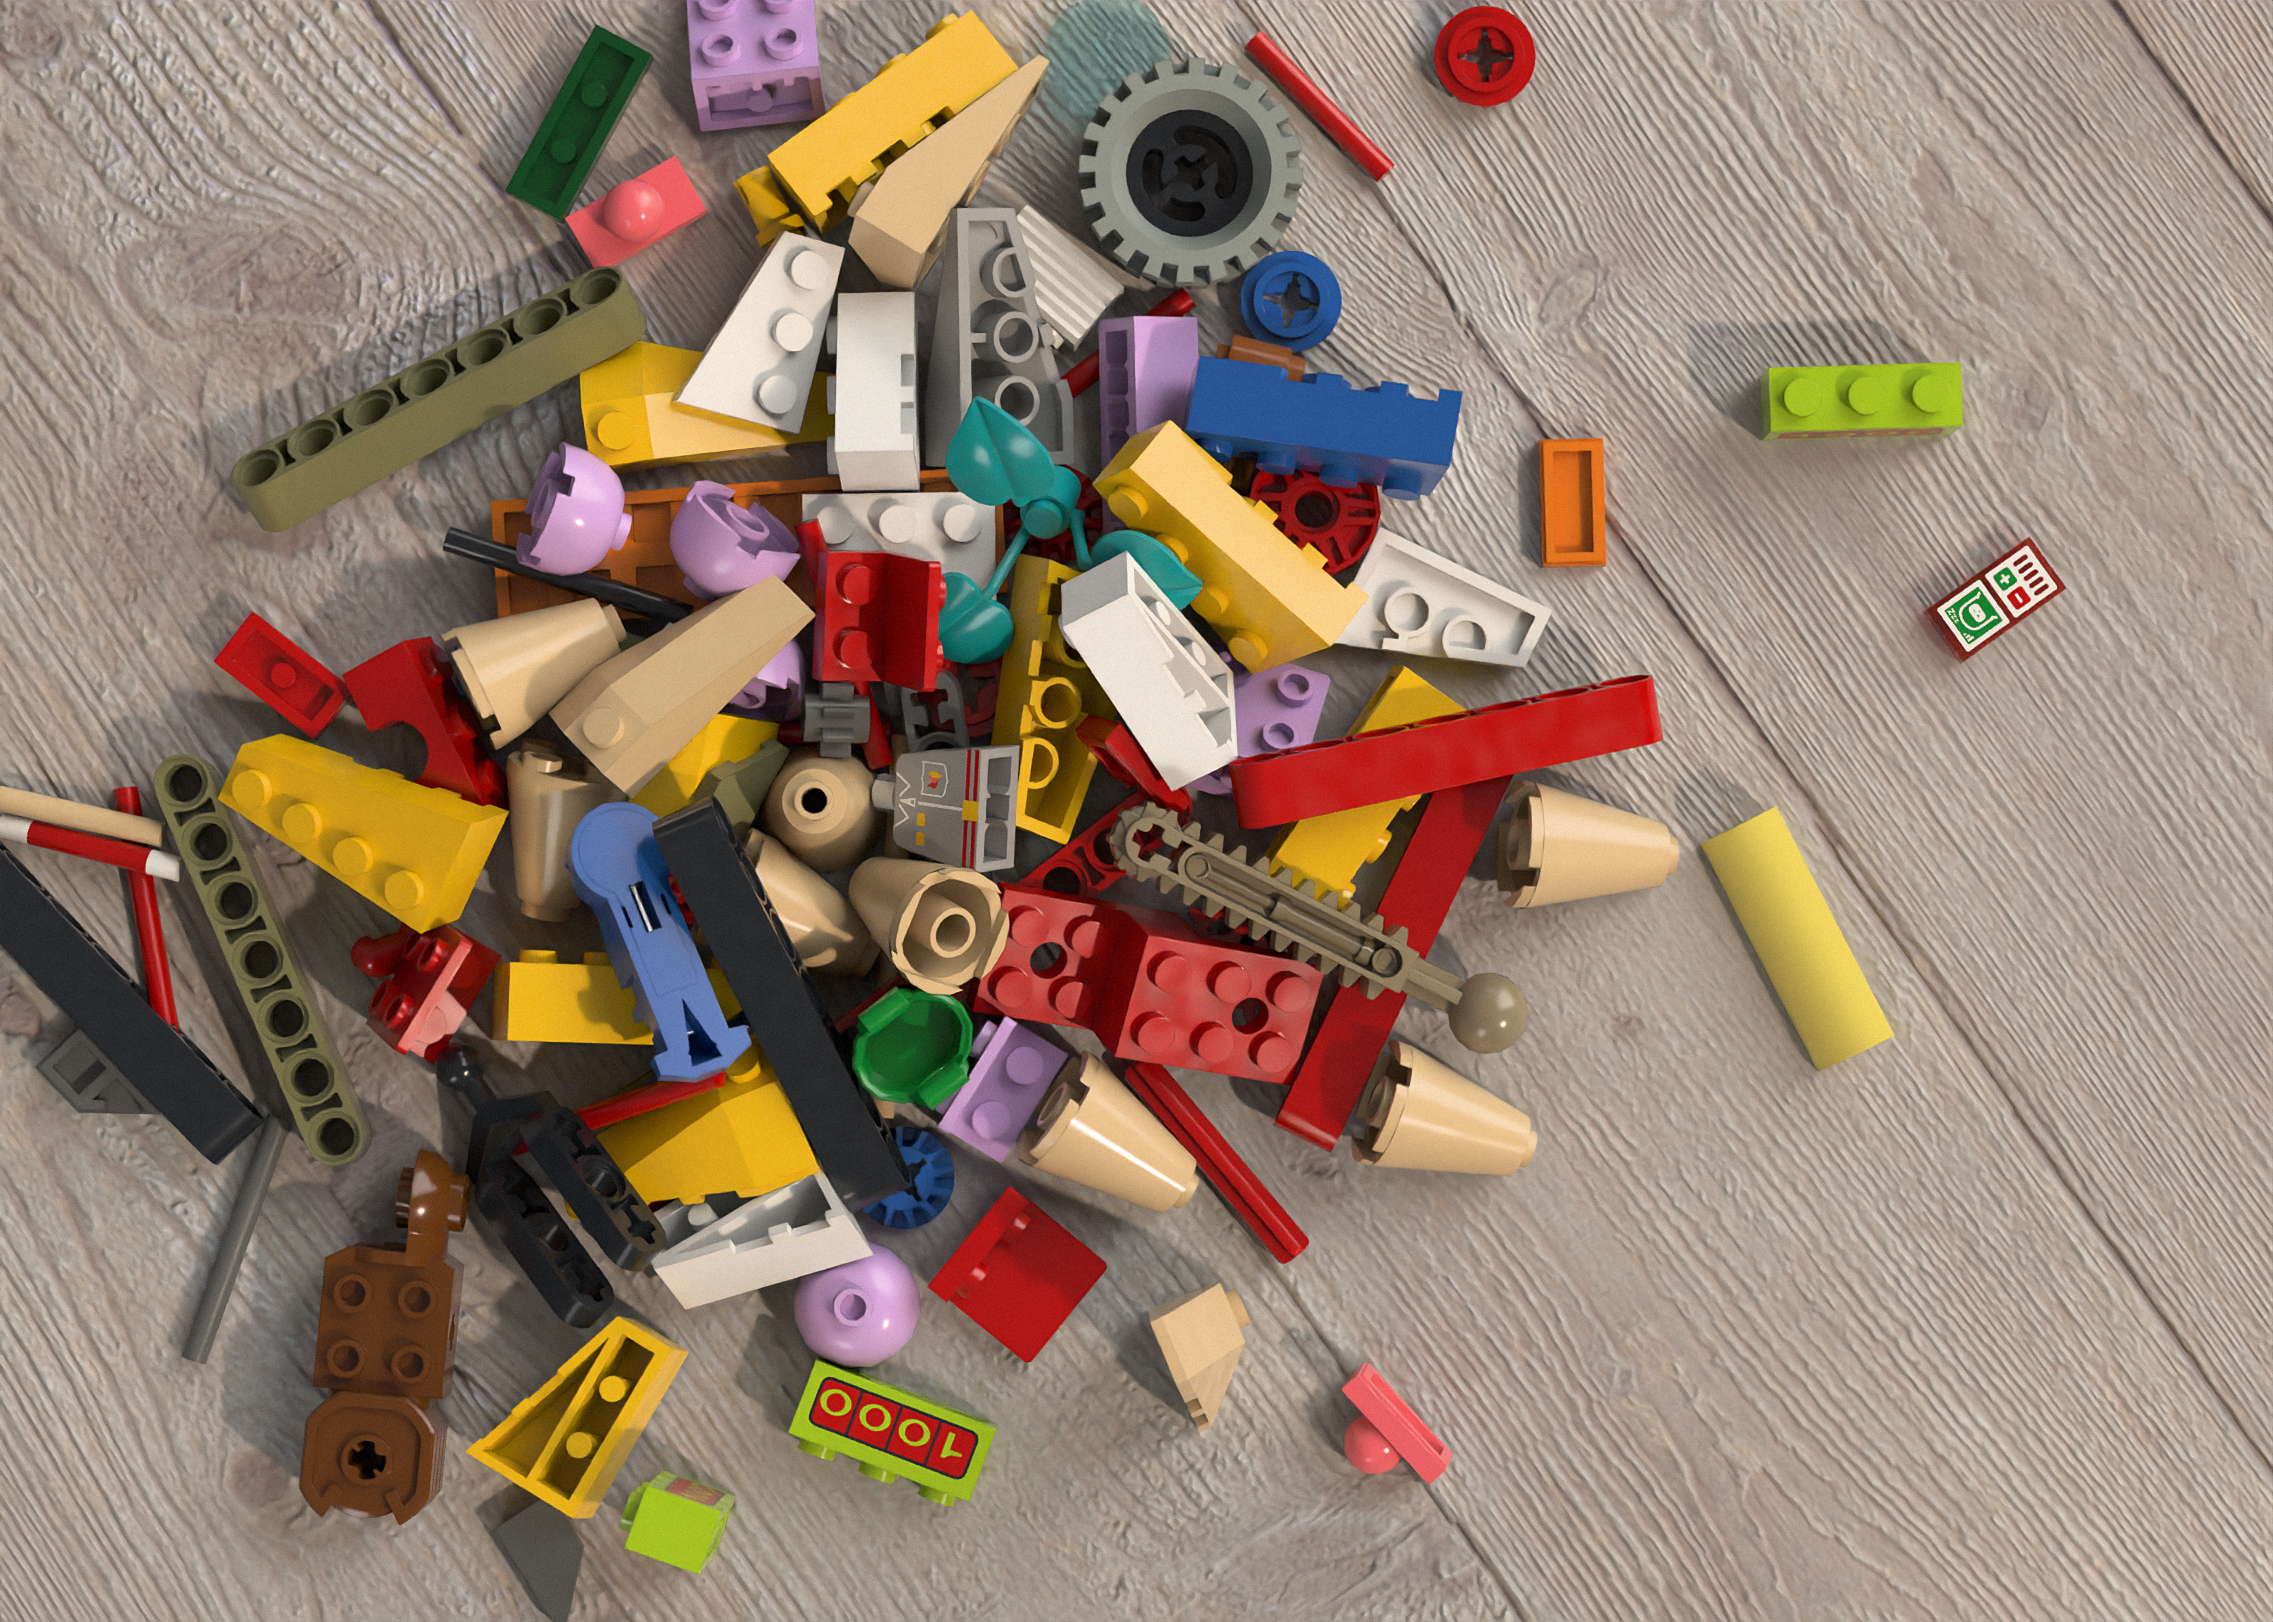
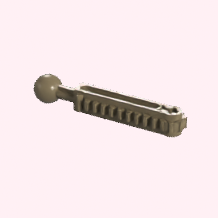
[1106,801,1528,1054]

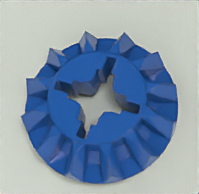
[1240,251,1342,352]
[862,1127,955,1229]

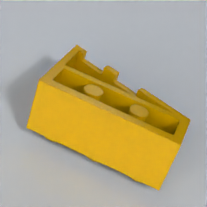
[465,1316,689,1519]

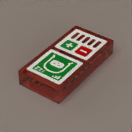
[1923,536,2066,663]

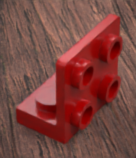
[812,550,946,692]
[366,923,502,1064]
[927,1184,1107,1363]

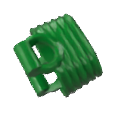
[852,986,973,1110]

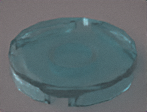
[1045,0,1171,119]

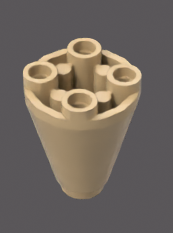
[506,738,629,922]
[695,828,881,978]

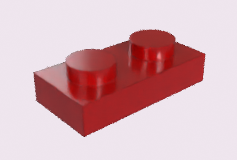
[213,611,352,741]

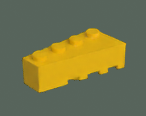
[991,554,1117,845]
[491,950,756,1045]

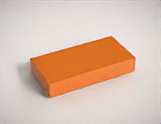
[1538,438,1606,568]

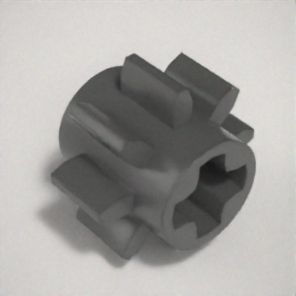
[800,681,870,758]

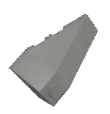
[925,208,1074,467]

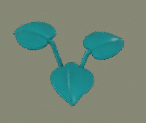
[938,395,1204,664]

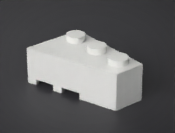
[826,291,920,494]
[1058,551,1238,791]
[651,1152,874,1310]

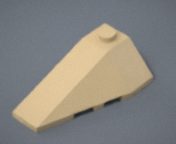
[847,55,1050,293]
[548,574,816,799]
[1148,1280,1251,1433]

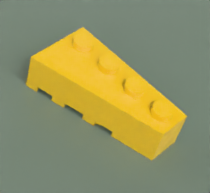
[767,10,1019,237]
[1092,420,1369,675]
[218,733,509,933]

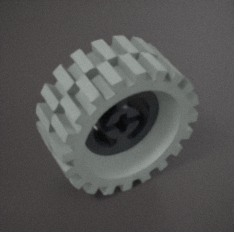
[1076,57,1304,290]

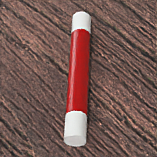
[0,813,186,882]

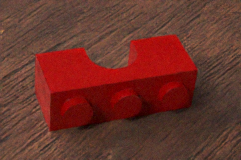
[342,636,509,811]

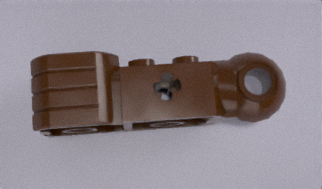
[299,1146,470,1525]

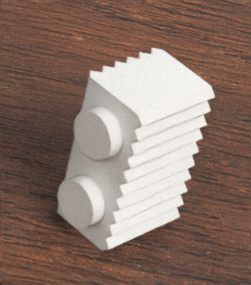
[1017,205,1124,352]

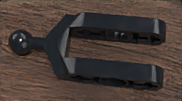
[434,1042,666,1329]

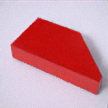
[1074,714,1192,819]

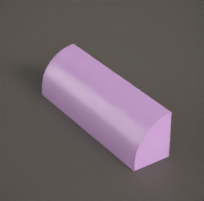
[1098,316,1198,536]

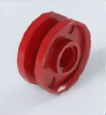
[1248,469,1381,578]

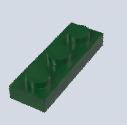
[505,24,654,225]

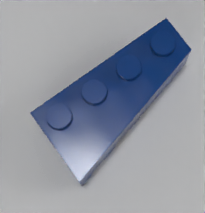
[1182,356,1463,501]

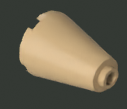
[440,598,628,750]
[759,746,886,872]
[1495,780,1679,909]
[849,856,1010,995]
[1351,1039,1537,1176]
[1015,1050,1200,1213]

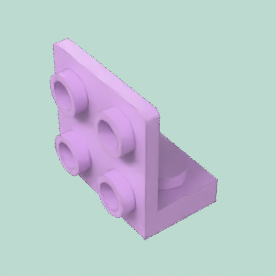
[687,0,826,132]
[1185,640,1330,801]
[934,1015,1069,1164]

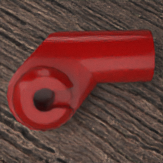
[351,922,414,978]

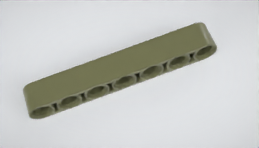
[230,266,647,532]
[153,754,372,1166]

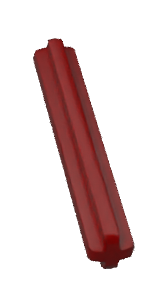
[1124,1060,1309,1264]

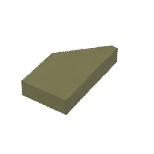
[691,738,790,841]

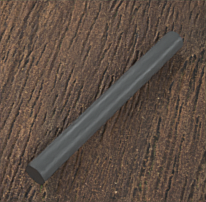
[182,1114,292,1364]

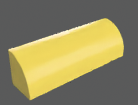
[1701,806,1894,1071]

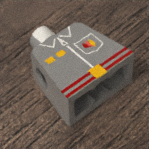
[872,744,1020,873]

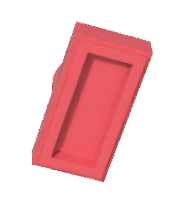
[565,155,708,269]
[1341,1362,1452,1485]

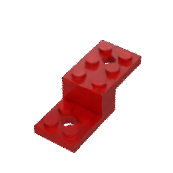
[965,882,1323,1086]

